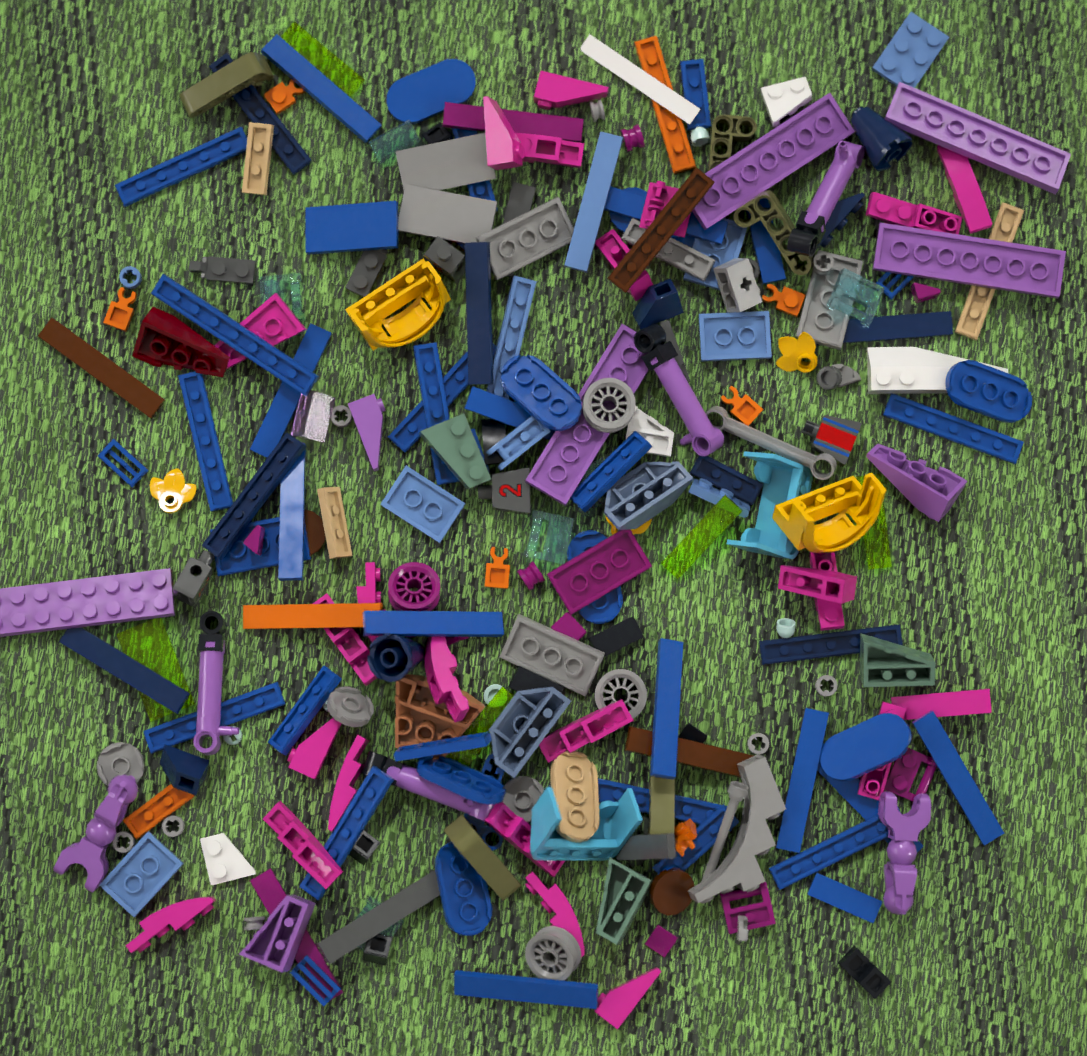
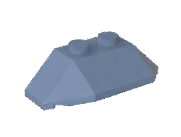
[604,461,693,530]
[489,687,571,778]

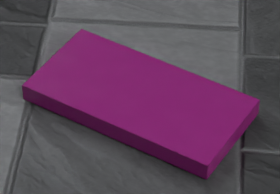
[547,529,652,615]

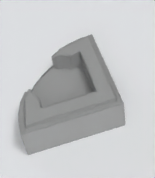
[831,364,861,388]
[737,915,748,941]

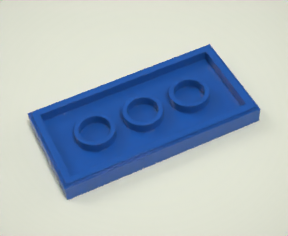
[305,201,399,255]
[210,517,311,576]

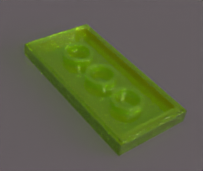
[116,618,196,722]

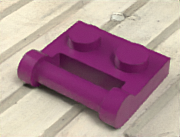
[884,747,937,802]
[719,881,776,934]

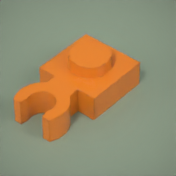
[263,79,306,115]
[762,284,806,317]
[103,287,137,332]
[720,386,763,426]
[485,547,510,589]
[674,819,697,857]

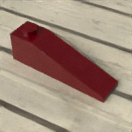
[132,307,230,377]

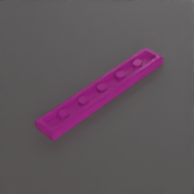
[442,102,584,143]
[250,868,343,1001]

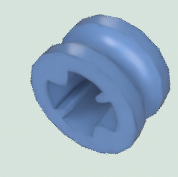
[119,266,142,289]

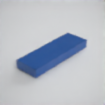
[680,59,711,131]
[807,872,883,924]

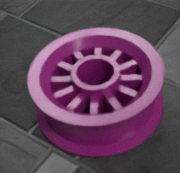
[388,562,441,611]

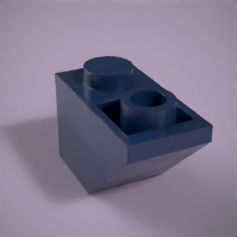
[632,279,684,330]
[160,744,209,795]

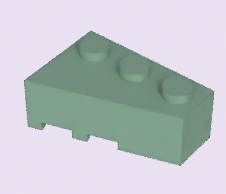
[418,414,491,490]
[860,633,935,687]

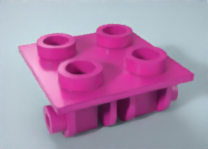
[639,181,691,238]

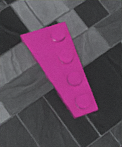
[214,293,307,370]

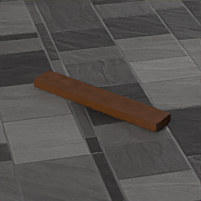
[607,167,715,293]
[38,318,165,419]
[625,726,754,778]

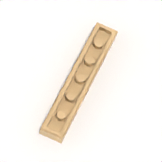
[954,202,1024,340]

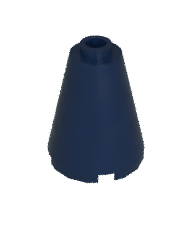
[851,106,912,171]
[367,634,425,682]

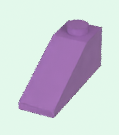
[348,394,386,472]

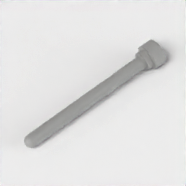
[701,781,749,882]

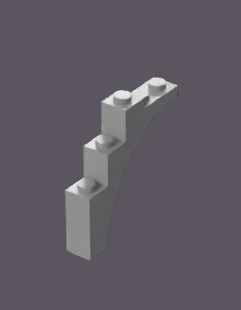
[688,754,786,904]

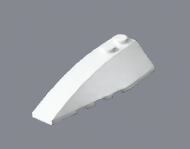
[867,347,1008,394]

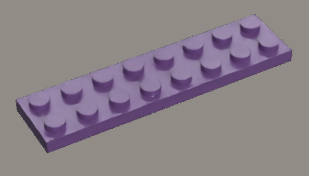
[884,82,1071,194]
[692,93,855,230]
[872,222,1066,299]
[525,324,649,506]
[0,568,175,637]

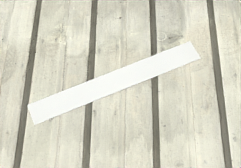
[580,34,700,124]

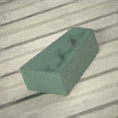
[596,857,652,945]

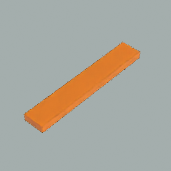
[634,36,696,174]
[243,603,383,629]

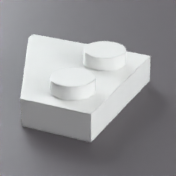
[761,77,812,127]
[625,406,674,457]
[200,833,257,885]

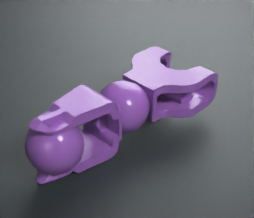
[53,775,138,893]
[878,791,931,915]

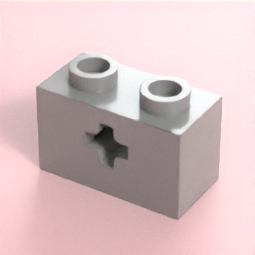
[713,258,762,312]

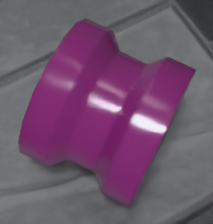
[620,125,645,152]
[517,561,545,591]

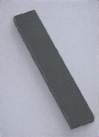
[317,870,440,964]

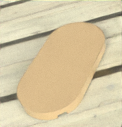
[550,751,600,843]

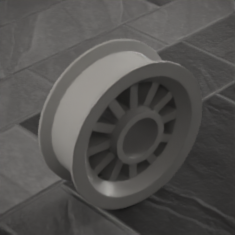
[582,378,636,433]
[595,669,647,718]
[525,926,581,981]

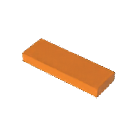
[122,784,195,840]

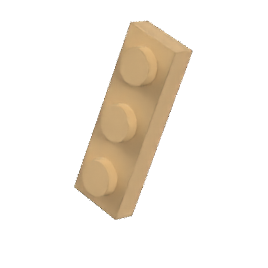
[242,122,274,195]
[317,487,352,559]

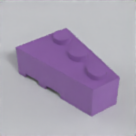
[239,894,316,973]

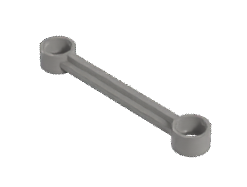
[706,406,837,480]

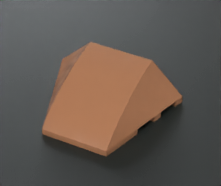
[395,674,485,760]

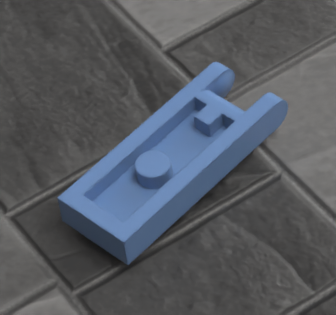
[486,416,551,471]
[689,478,751,518]

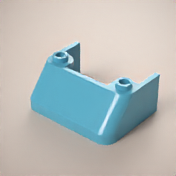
[726,451,813,559]
[530,787,642,861]

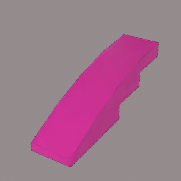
[937,145,992,234]
[313,593,377,686]
[891,689,992,720]
[539,699,634,763]
[328,735,370,832]
[263,801,343,889]
[485,802,565,877]

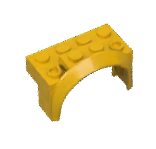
[345,258,451,351]
[772,472,887,553]

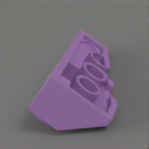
[866,443,967,522]

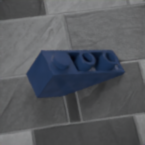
[816,193,865,250]

